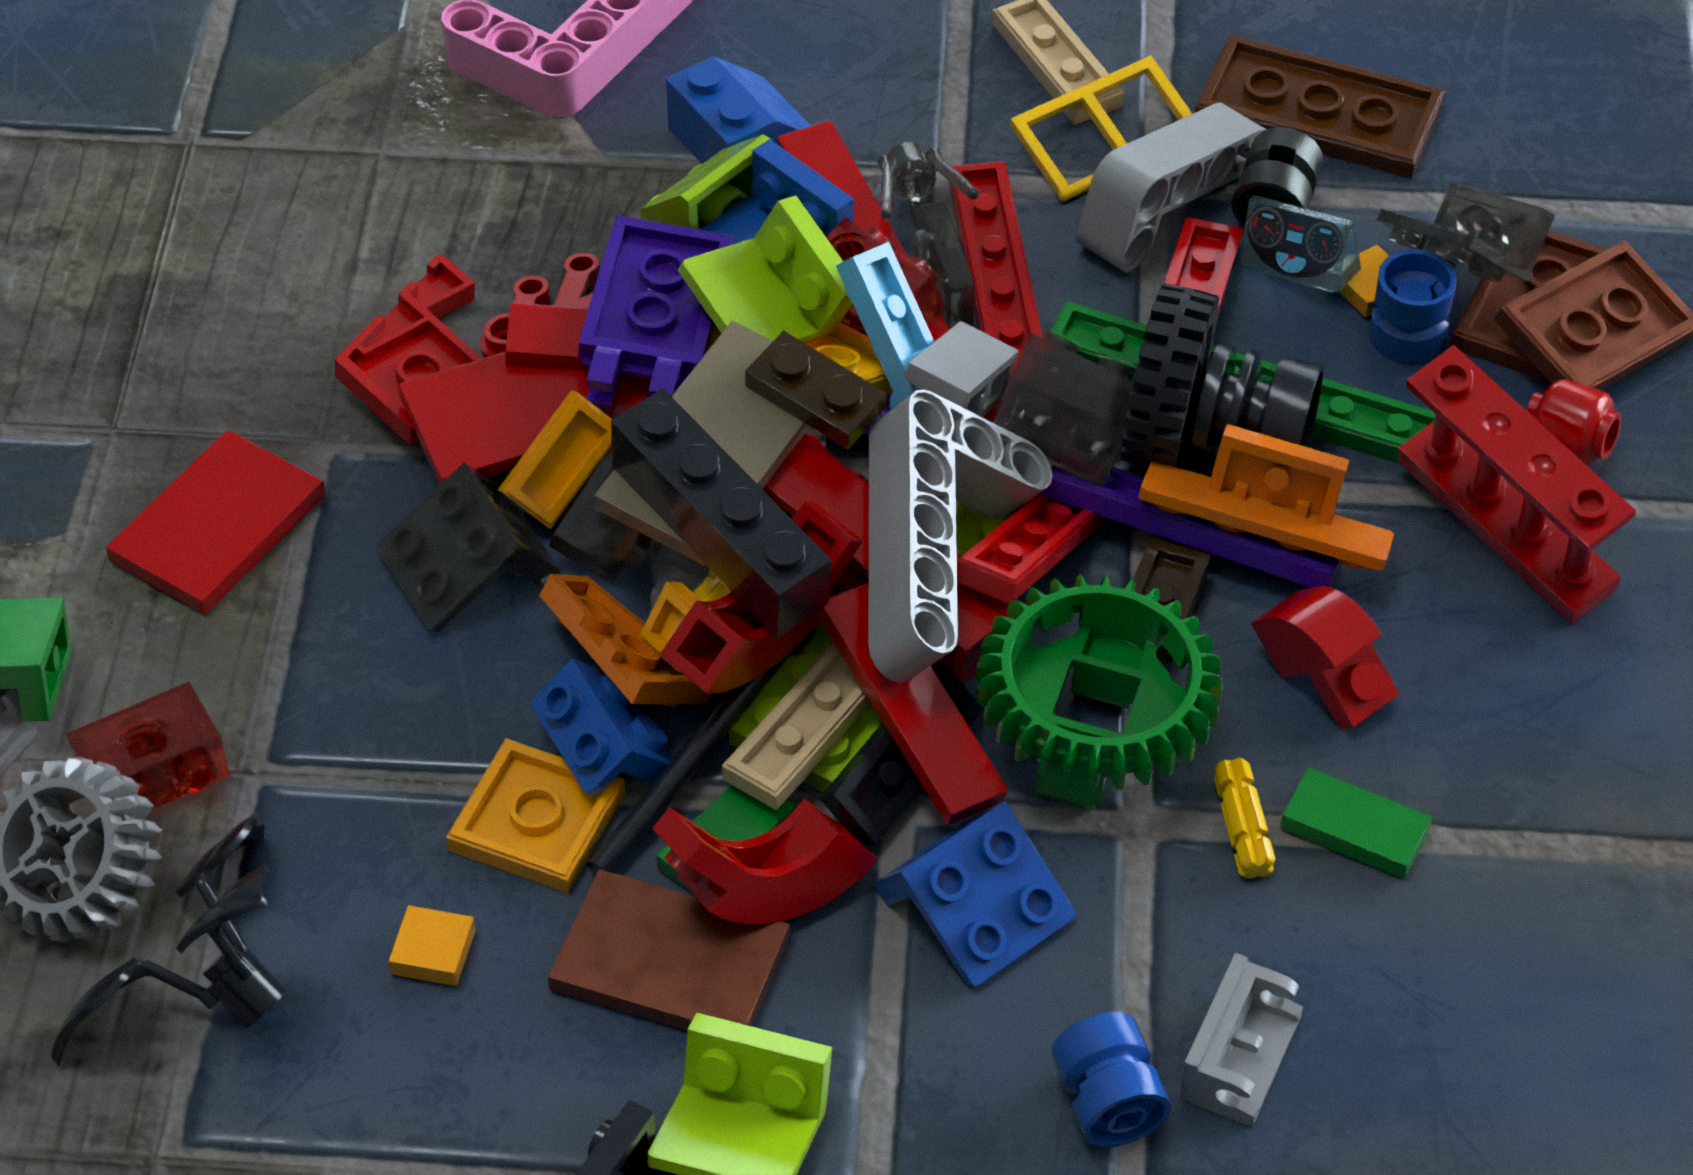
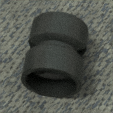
[1231,127,1324,229]

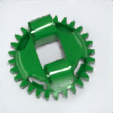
[976,574,1223,810]

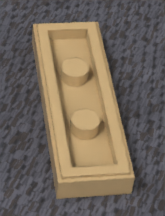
[992,0,1125,125]
[722,642,871,811]

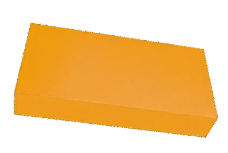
[497,390,612,529]

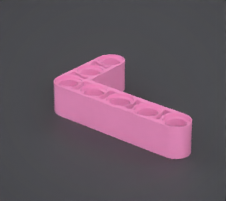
[441,0,694,117]

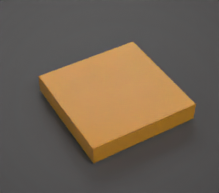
[446,738,626,894]

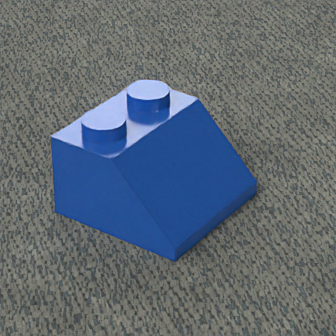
[665,56,811,164]

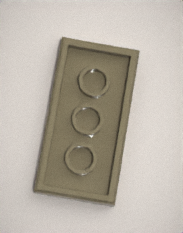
[594,320,810,566]

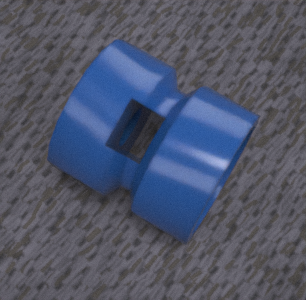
[1369,249,1457,364]
[1051,1012,1171,1147]

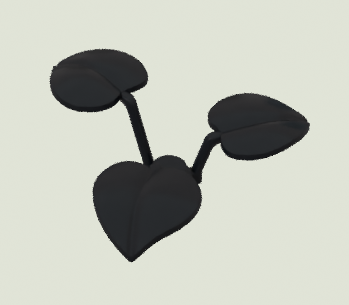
[51,813,286,1066]

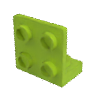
[678,195,853,342]
[647,1012,832,1175]

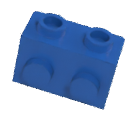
[531,658,673,796]

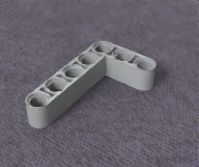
[868,389,1053,683]

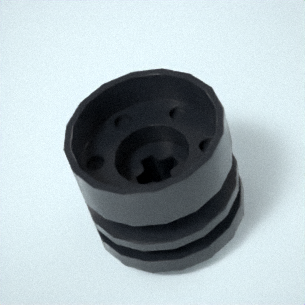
[1189,343,1324,471]

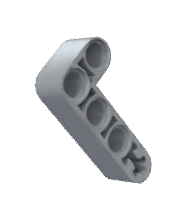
[1076,102,1267,273]

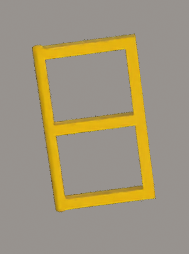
[1009,55,1193,202]

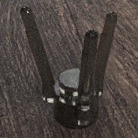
[878,142,979,259]

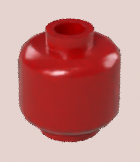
[1526,379,1622,466]

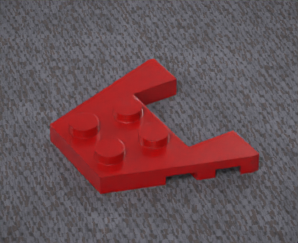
[335,253,483,446]

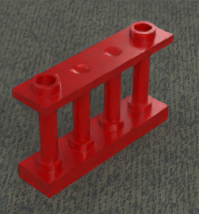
[1397,345,1636,624]

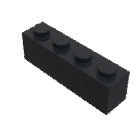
[611,388,832,638]

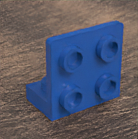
[700,139,854,258]
[873,801,1076,987]

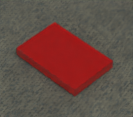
[106,430,326,615]

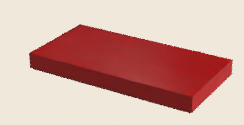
[399,352,651,492]

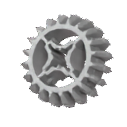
[0,757,163,943]

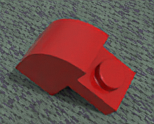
[1251,586,1400,729]

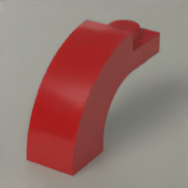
[660,501,863,694]
[652,799,878,924]

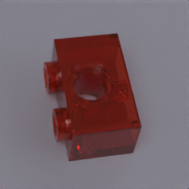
[66,681,230,809]

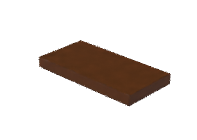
[1195,34,1446,179]

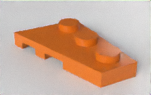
[539,574,713,708]

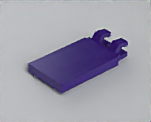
[578,215,734,413]

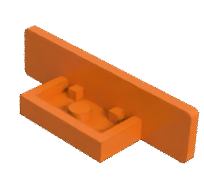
[1138,424,1394,571]

